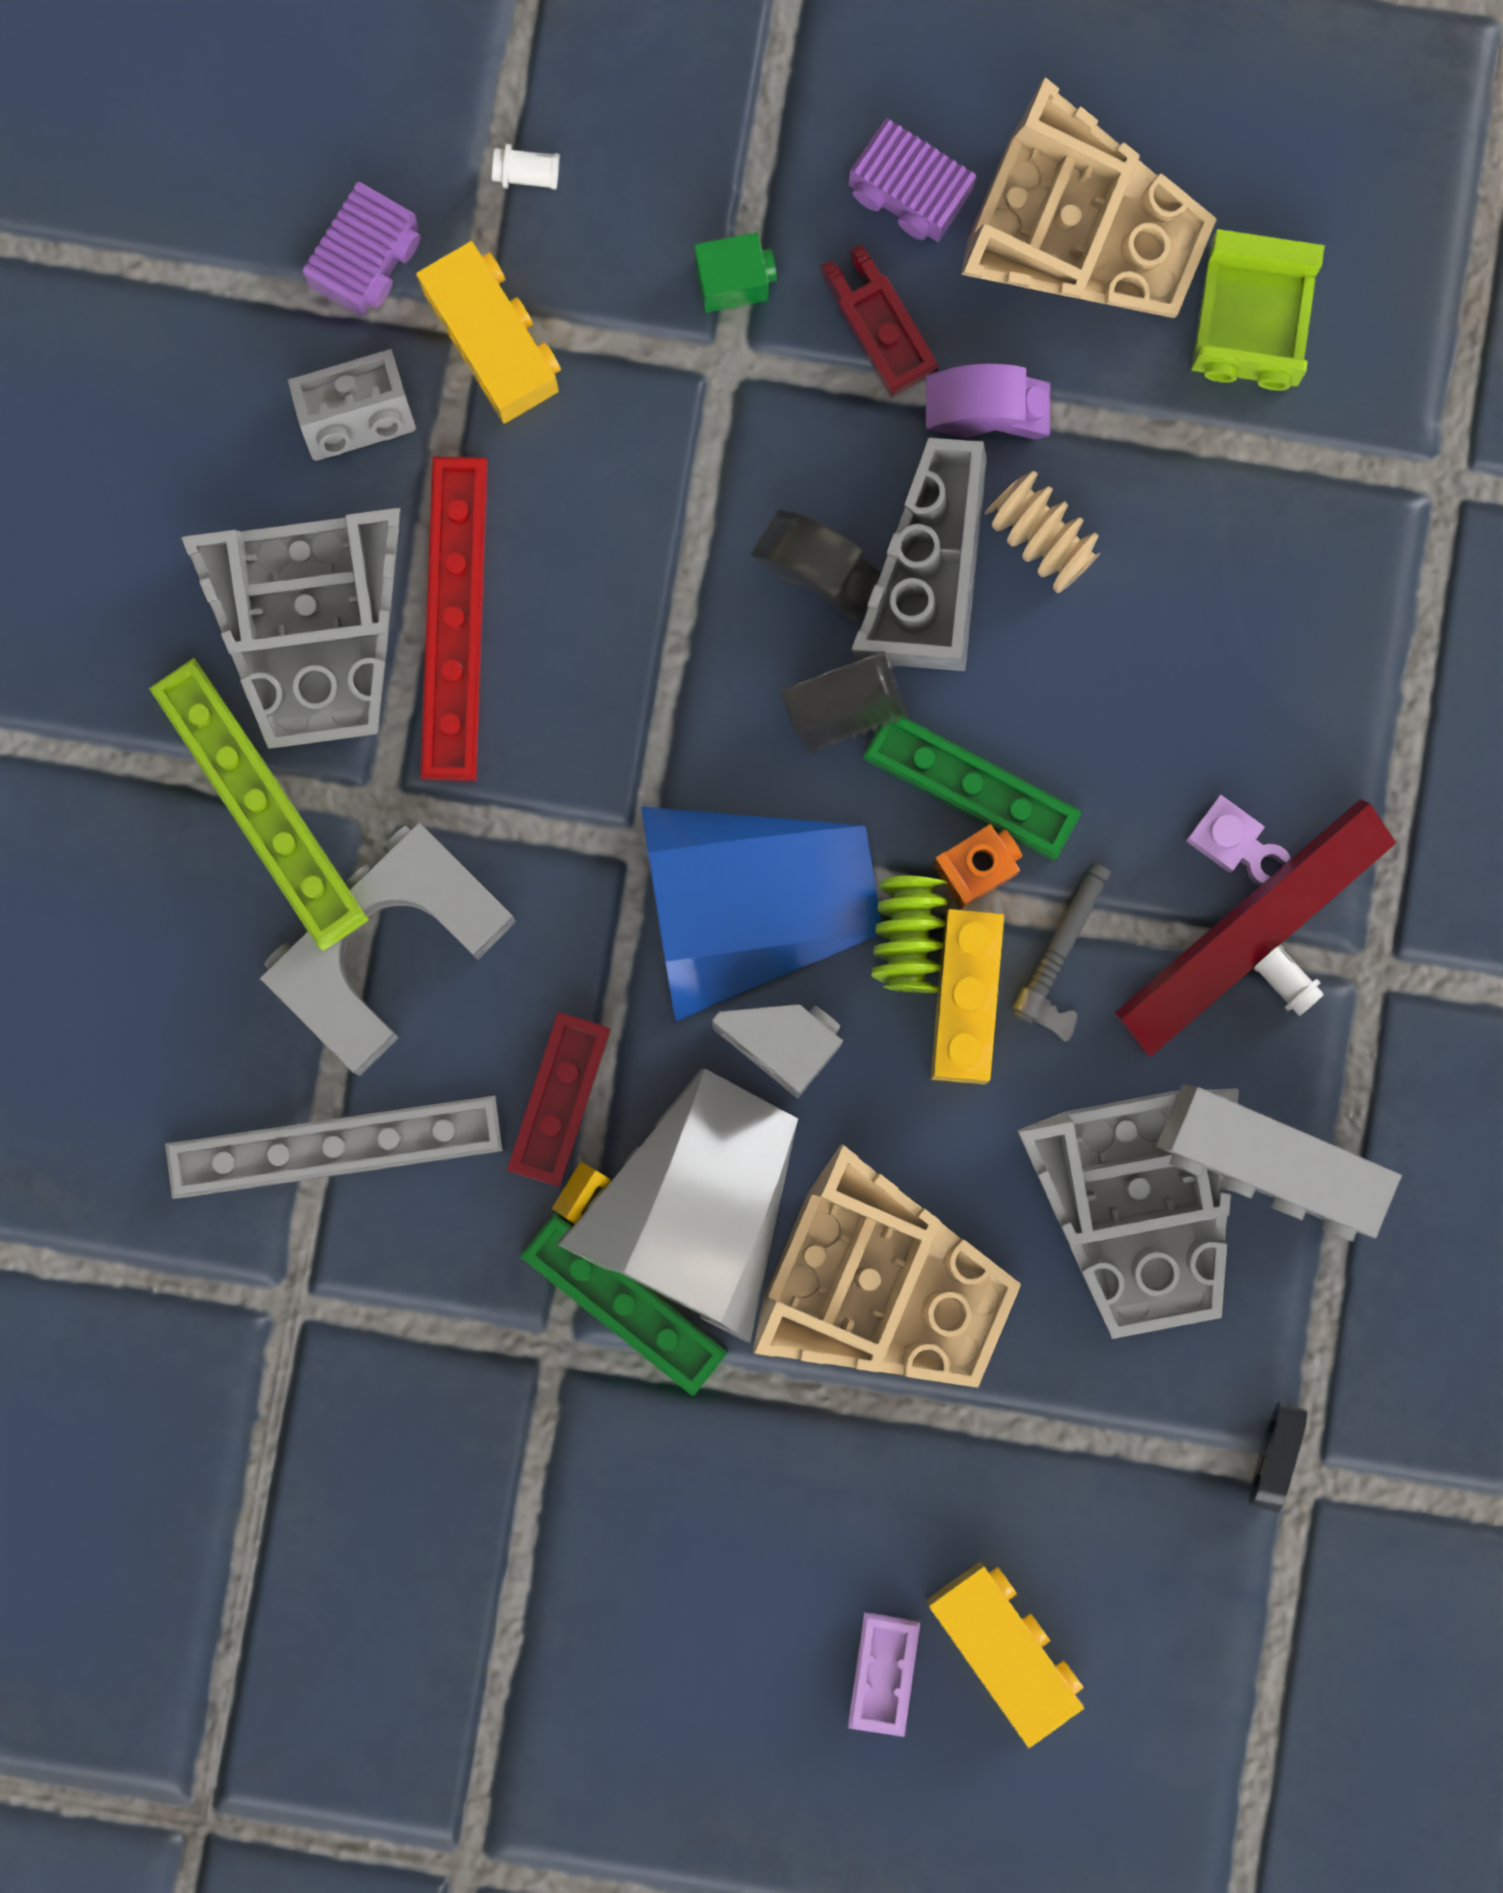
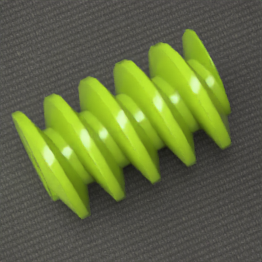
[871,876,948,993]

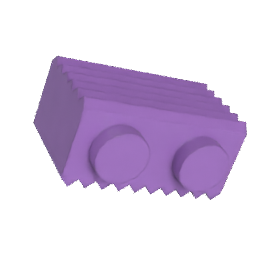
[849,118,976,242]
[302,182,421,318]

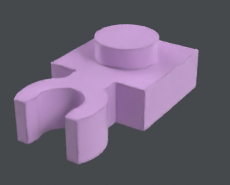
[1186,795,1291,886]

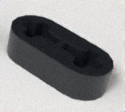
[1249,1401,1307,1513]

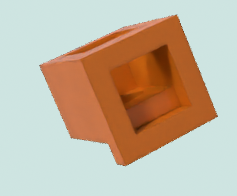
[932,824,1022,910]

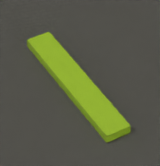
[149,658,369,951]

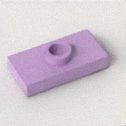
[847,1612,920,1737]

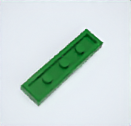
[863,709,1082,862]
[520,1213,728,1397]

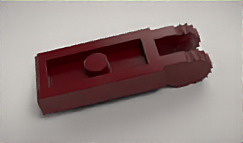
[820,244,939,398]

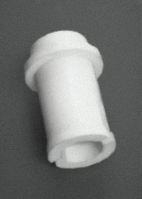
[492,144,560,190]
[1254,944,1324,1016]

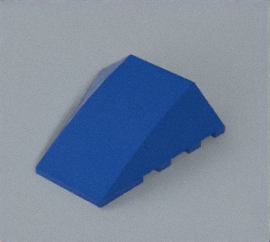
[641,806,882,1022]

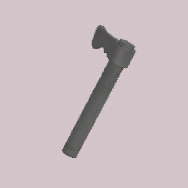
[1012,862,1111,1042]

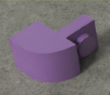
[926,364,1050,440]

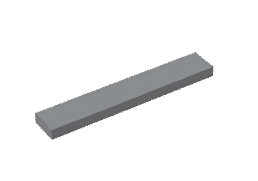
[165,1095,504,1199]

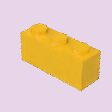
[416,241,561,424]
[930,909,1004,1085]
[926,1561,1084,1748]

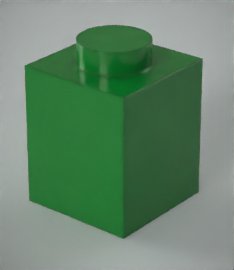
[694,232,777,313]

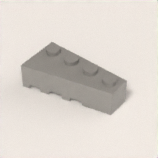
[851,438,987,671]

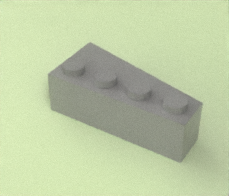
[1156,1084,1402,1242]

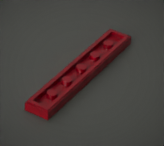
[1114,799,1396,1057]

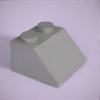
[712,1005,843,1099]

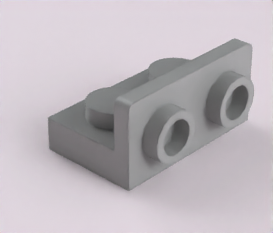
[288,349,416,461]

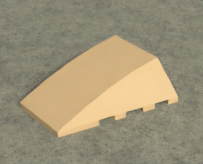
[961,77,1217,318]
[753,1144,1021,1388]

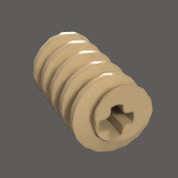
[984,470,1100,593]

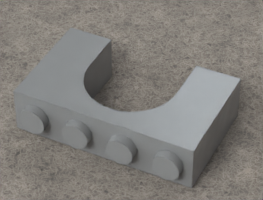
[260,822,517,1076]

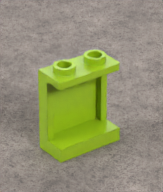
[1191,229,1325,390]

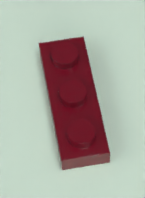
[507,1012,611,1188]

